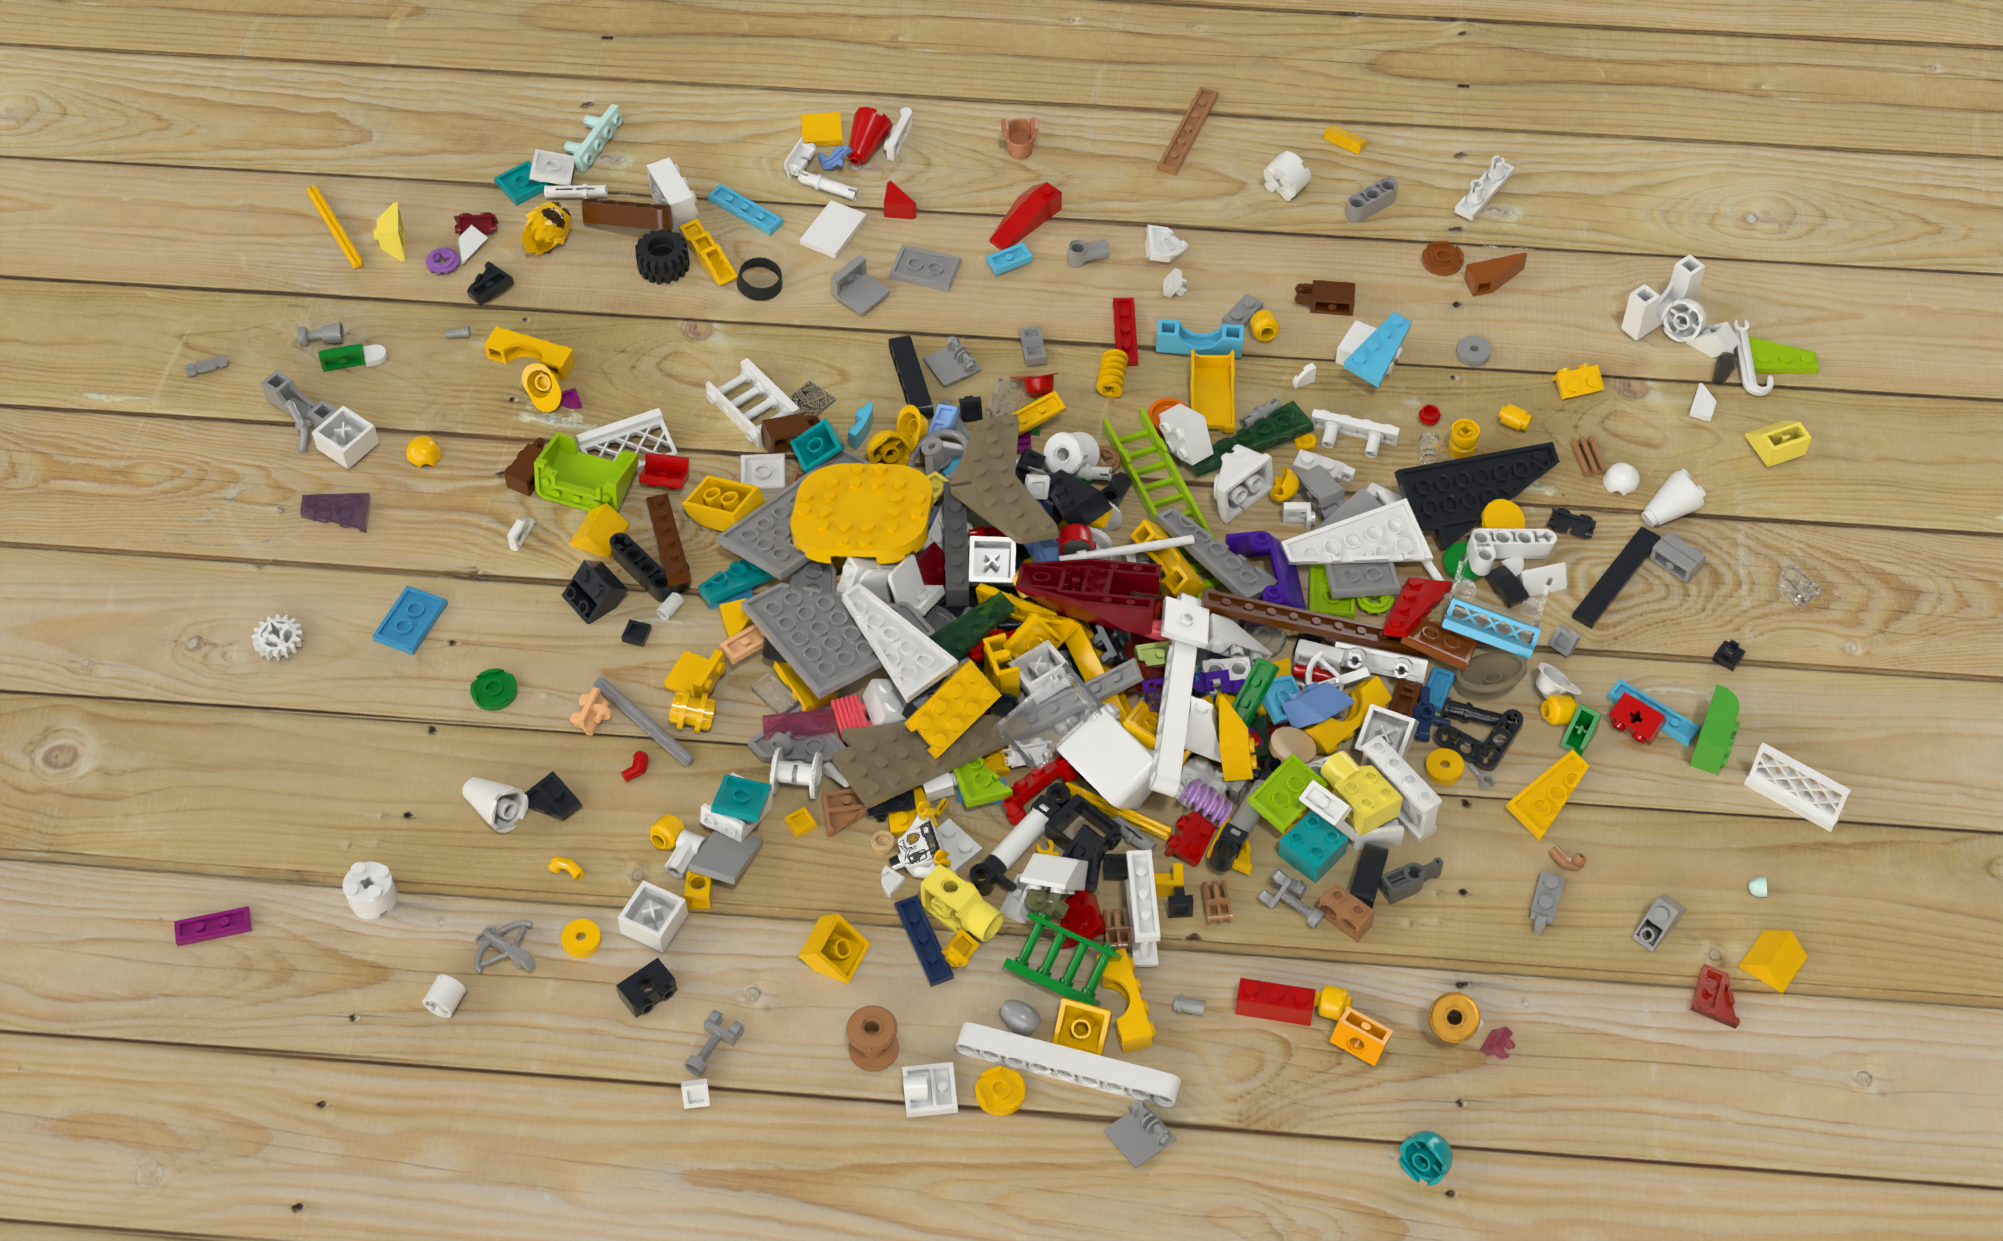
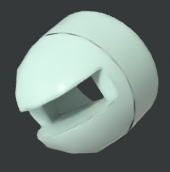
[1749,877,1767,897]

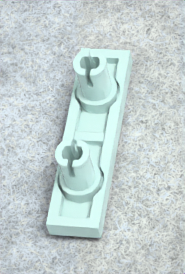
[564,104,623,173]

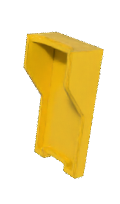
[1190,349,1235,433]
[904,660,1001,759]

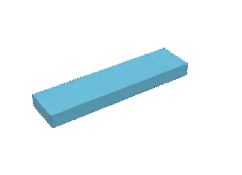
[707,184,784,236]
[1606,679,1701,747]

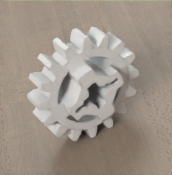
[251,614,304,661]

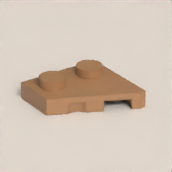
[822,788,868,837]

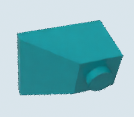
[790,418,845,473]

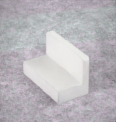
[1352,819,1404,850]

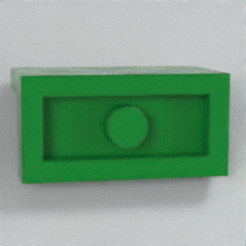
[318,343,366,372]

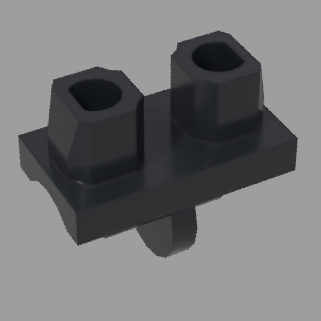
[1090,624,1131,668]

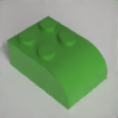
[1690,685,1740,775]

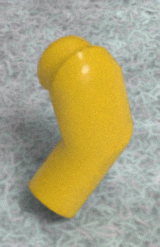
[548,856,585,881]

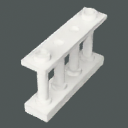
[706,358,800,448]
[1125,850,1161,968]

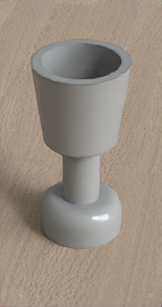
[297,322,344,346]

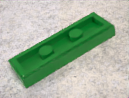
[1232,657,1280,727]

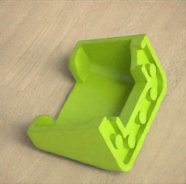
[534,432,638,512]

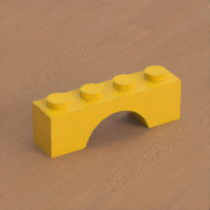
[484,326,575,381]
[1130,519,1205,597]
[1302,676,1393,755]
[1096,948,1156,1054]

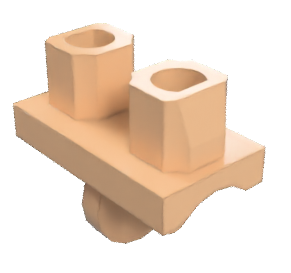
[570,687,612,736]

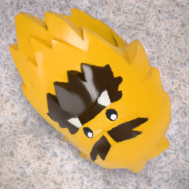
[521,201,571,255]

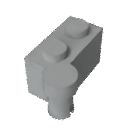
[1297,465,1346,522]

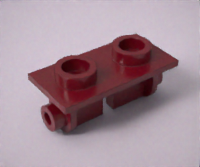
[454,212,499,235]

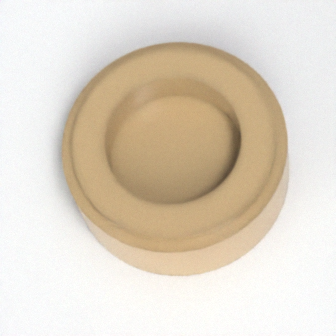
[871,830,895,855]

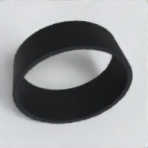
[736,257,783,301]

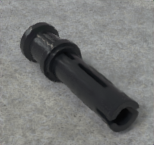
[1443,697,1516,731]

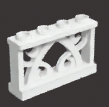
[1361,735,1442,844]

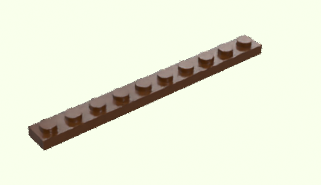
[1201,588,1427,659]

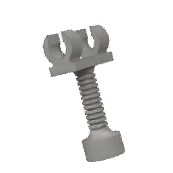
[1258,869,1326,929]
[684,1010,744,1076]

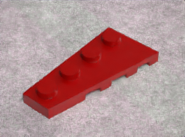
[1383,577,1453,638]

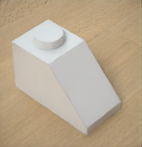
[1685,322,1740,358]

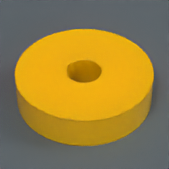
[1425,748,1464,785]
[561,919,602,958]

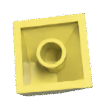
[373,202,406,262]

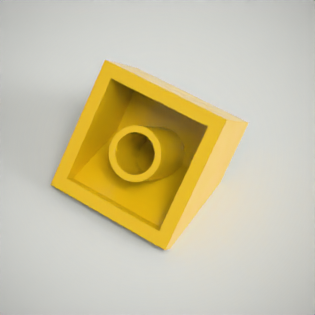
[798,913,871,984]

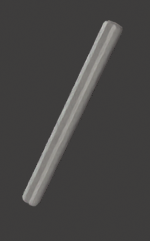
[594,677,695,766]

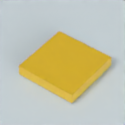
[801,112,843,147]

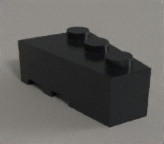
[1048,469,1113,526]

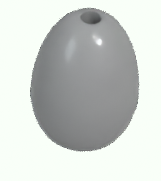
[1001,1000,1041,1036]

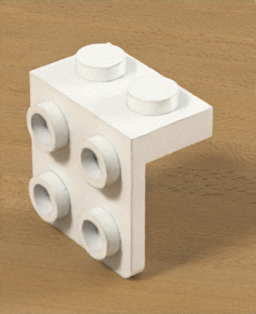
[888,555,945,617]

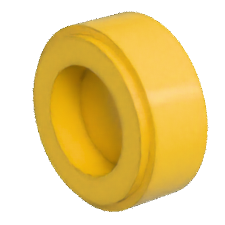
[1294,431,1317,452]

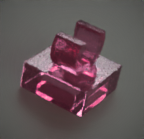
[1480,1026,1515,1060]

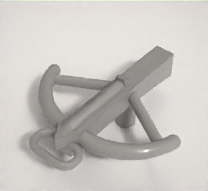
[474,920,536,973]

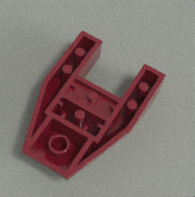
[1015,559,1162,635]

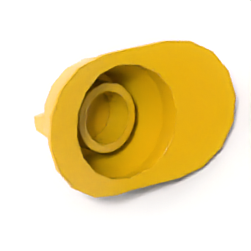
[522,363,562,412]
[896,405,929,455]

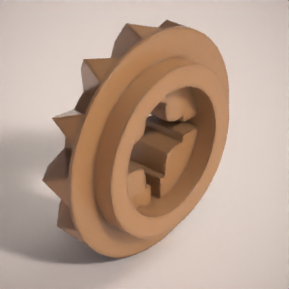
[1097,446,1120,473]

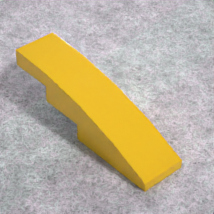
[679,218,738,287]

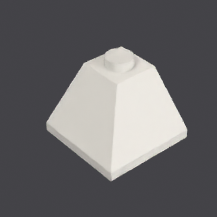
[1184,696,1221,763]

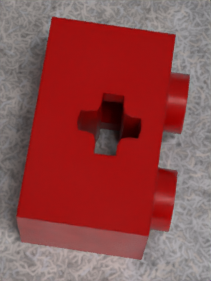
[1609,691,1667,745]

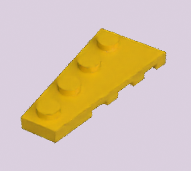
[1505,749,1589,841]

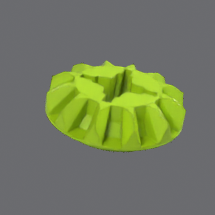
[1357,594,1393,616]

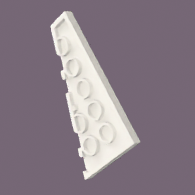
[1280,498,1433,565]
[842,583,958,703]

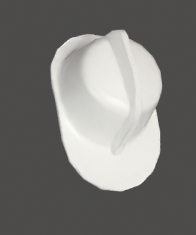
[1536,662,1582,698]

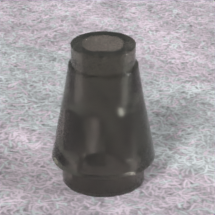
[1712,352,1738,385]

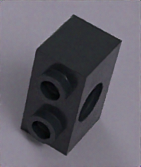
[616,958,677,1018]

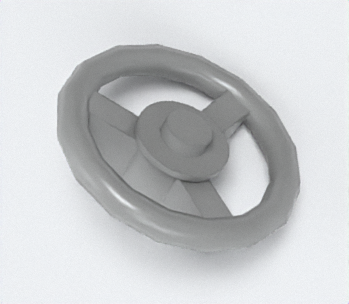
[907,429,969,481]

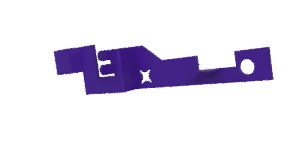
[1142,669,1245,693]

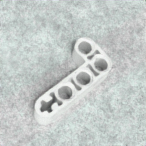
[1466,528,1557,576]

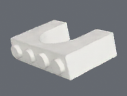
[1621,254,1706,341]

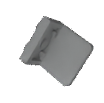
[831,255,890,315]

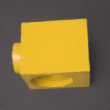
[684,871,714,909]

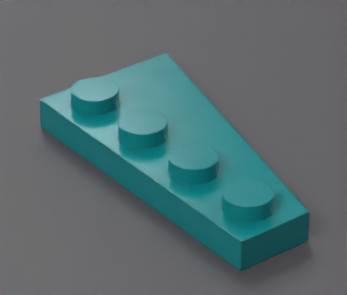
[698,559,776,605]

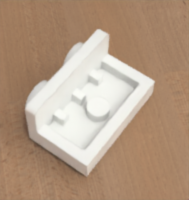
[1180,756,1231,796]

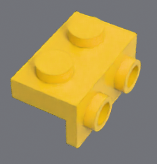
[1551,363,1605,400]

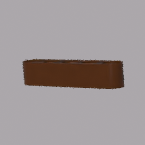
[581,198,672,230]

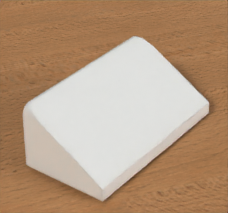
[1519,562,1567,597]
[1293,639,1344,672]
[1000,874,1033,923]

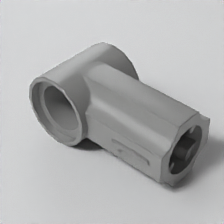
[1067,239,1110,268]

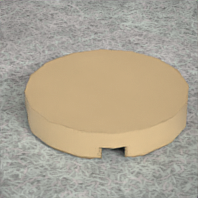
[1268,727,1316,764]

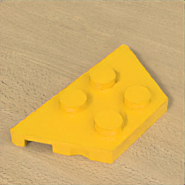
[1002,612,1080,668]

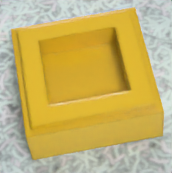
[784,806,817,839]

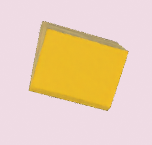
[569,503,630,559]
[1738,930,1808,994]
[1052,997,1112,1056]

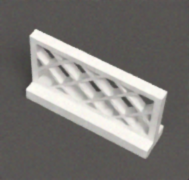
[576,408,678,471]
[1744,742,1851,832]

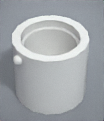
[422,974,466,1018]

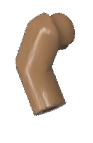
[1549,845,1586,870]

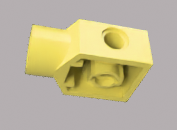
[1321,751,1403,836]
[920,864,1005,942]

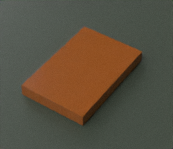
[1400,616,1479,671]

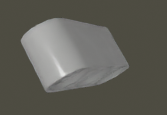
[1346,177,1398,223]

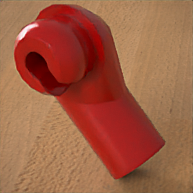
[621,751,649,782]

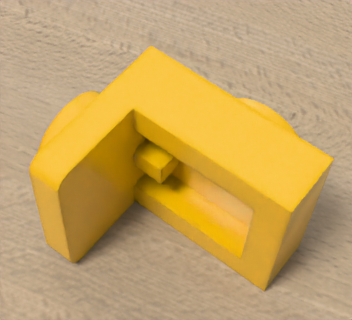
[941,928,980,968]

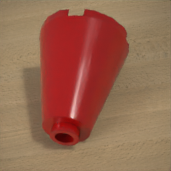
[847,107,893,165]

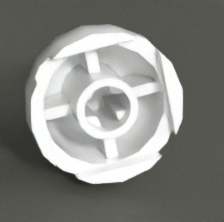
[1661,298,1706,342]

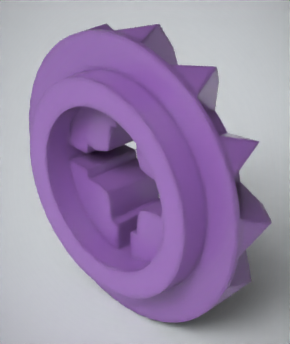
[426,248,459,275]

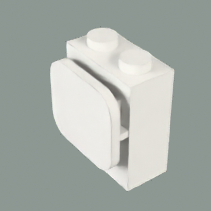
[836,557,901,603]

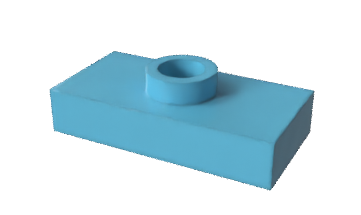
[986,242,1033,275]

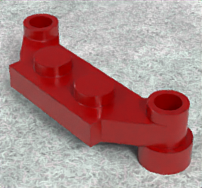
[1002,754,1079,825]

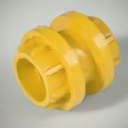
[669,689,716,734]

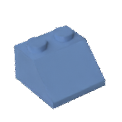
[1282,681,1355,728]

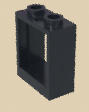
[1045,793,1121,860]

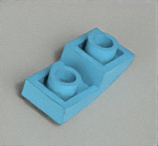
[848,401,874,450]

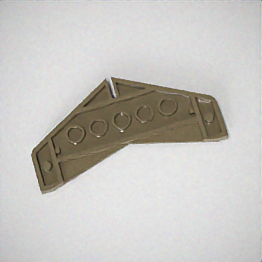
[950,414,1059,544]

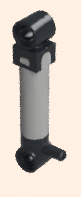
[1209,756,1282,872]

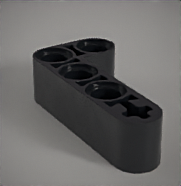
[610,533,692,603]

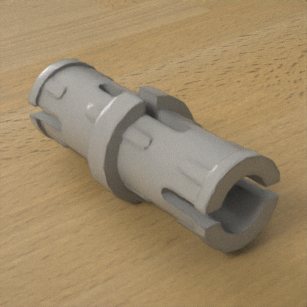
[1239,398,1282,430]
[1114,815,1157,853]

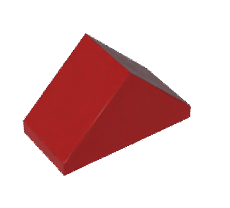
[884,180,917,219]

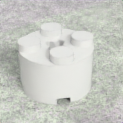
[1264,151,1311,201]
[342,862,398,919]

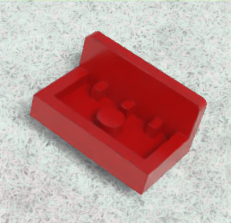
[639,452,689,490]
[1164,810,1217,867]

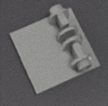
[923,336,982,387]
[1104,1100,1177,1168]

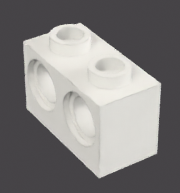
[1201,657,1251,697]

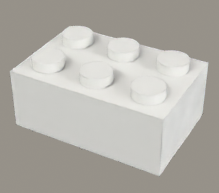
[646,158,699,233]

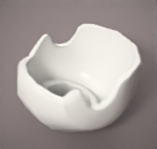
[1603,463,1640,496]

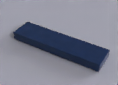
[894,895,954,987]

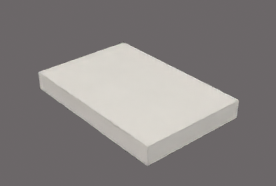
[800,200,867,259]

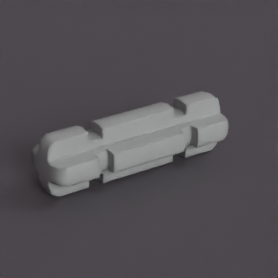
[185,355,228,377]

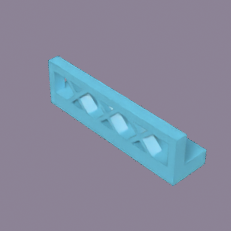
[1442,597,1541,659]

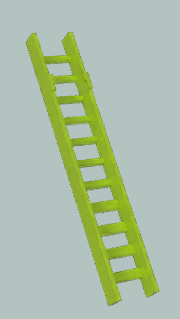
[1103,407,1235,616]

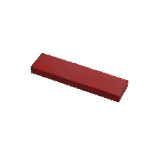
[1113,298,1138,366]

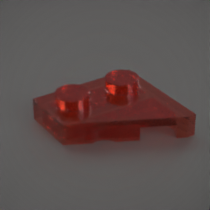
[1690,964,1740,1029]

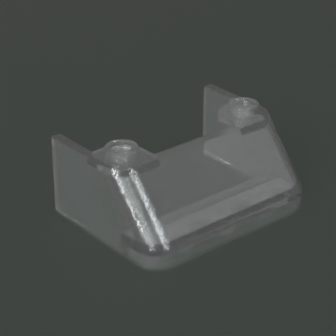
[1444,554,1553,644]

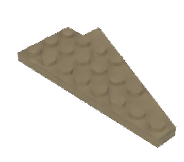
[831,712,1032,809]

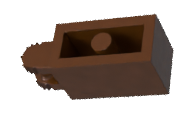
[1294,280,1355,316]
[761,413,820,454]
[504,437,545,497]

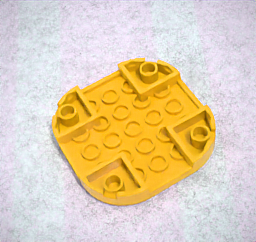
[790,463,934,564]

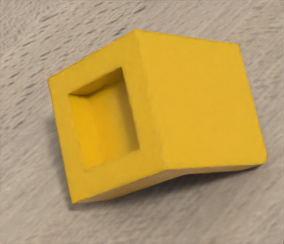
[1154,863,1184,897]

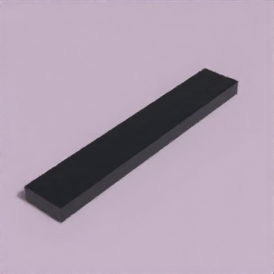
[1572,526,1661,629]

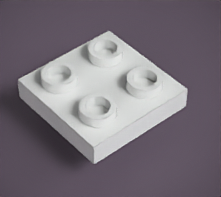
[902,1062,958,1118]

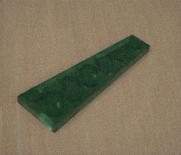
[1186,401,1314,478]
[929,591,1015,661]

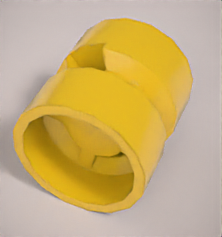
[1448,419,1480,459]

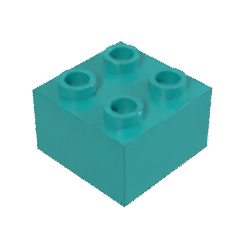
[1278,810,1349,884]

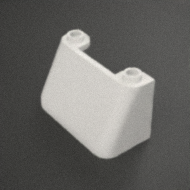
[1056,702,1154,809]

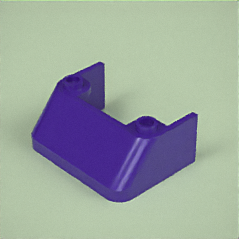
[1225,531,1306,628]

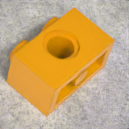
[1329,1006,1393,1066]

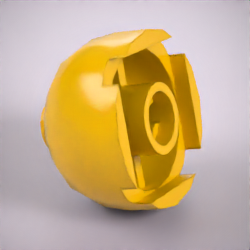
[866,429,911,466]

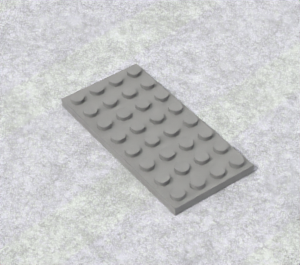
[717,448,872,581]

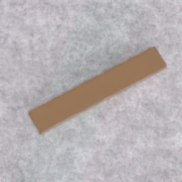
[1157,87,1219,176]

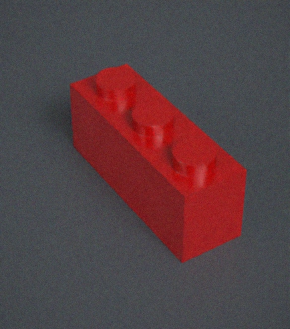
[1235,978,1316,1026]

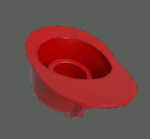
[1009,373,1058,399]

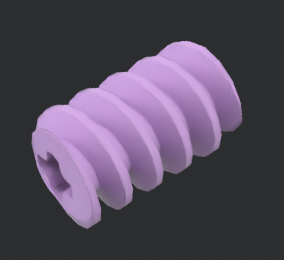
[1178,778,1233,828]

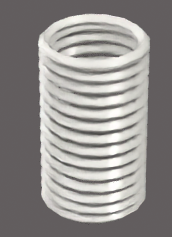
[656,592,684,620]

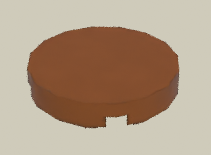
[1422,241,1464,276]

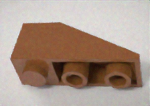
[1464,252,1527,297]

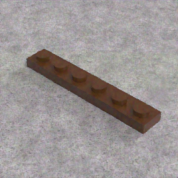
[646,493,691,586]

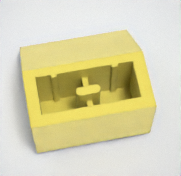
[1745,421,1812,467]

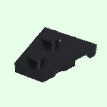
[467,261,514,305]
[524,771,583,821]
[1061,824,1105,892]

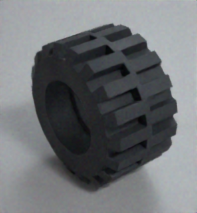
[635,229,690,284]

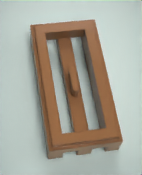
[1570,435,1606,477]

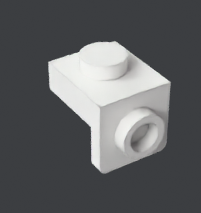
[1282,502,1315,533]

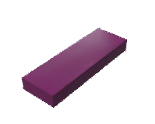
[174,906,252,946]

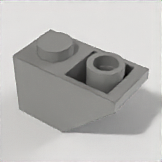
[1632,894,1687,952]

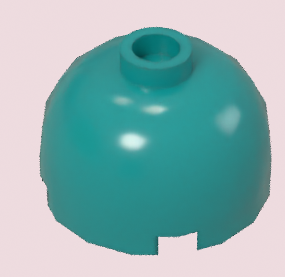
[1399,1130,1453,1185]

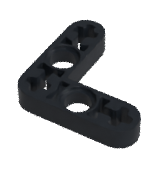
[1436,709,1523,771]

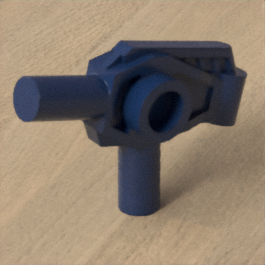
[1412,686,1451,742]

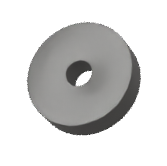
[1456,336,1491,367]

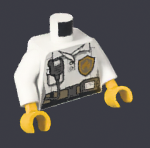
[889,801,951,878]

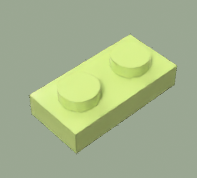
[1133,641,1169,670]

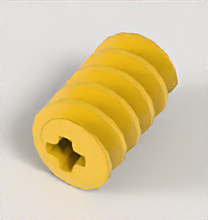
[1096,349,1128,398]

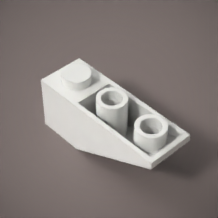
[1205,613,1272,666]

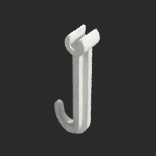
[1732,320,1774,396]

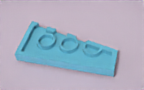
[1343,312,1411,388]

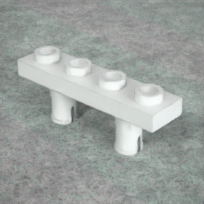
[1454,155,1515,221]
[1311,409,1400,458]
[1335,640,1428,683]

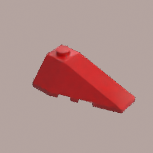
[989,182,1062,251]

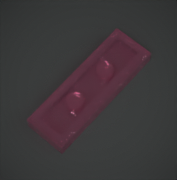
[762,709,835,740]

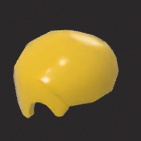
[405,435,442,468]
[1269,467,1300,503]

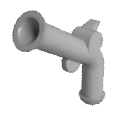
[284,400,313,453]

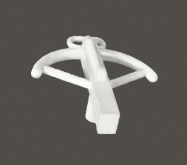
[1297,650,1372,718]

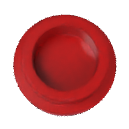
[1418,405,1441,425]

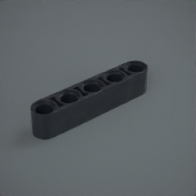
[888,335,934,418]

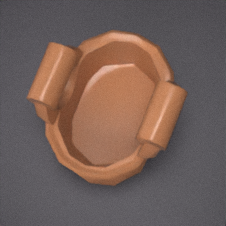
[1001,117,1039,160]

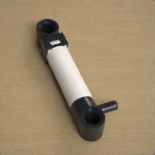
[969,783,1071,896]

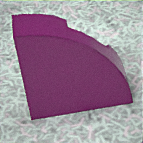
[560,388,582,409]

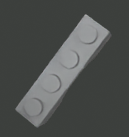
[261,370,338,431]

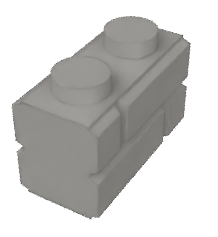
[1650,532,1706,584]

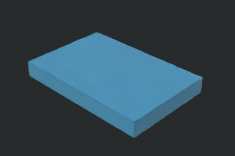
[372,585,448,655]

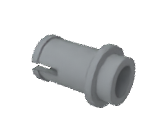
[1274,879,1307,898]
[1173,994,1206,1017]

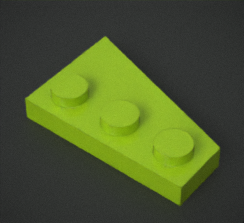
[1748,336,1819,374]
[952,757,1013,808]

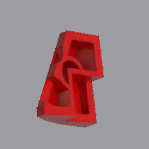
[1060,888,1106,950]

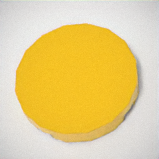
[1481,499,1525,529]
[975,1066,1026,1116]

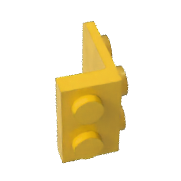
[664,649,726,699]

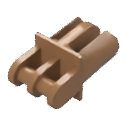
[1202,880,1233,924]
[1103,908,1132,951]

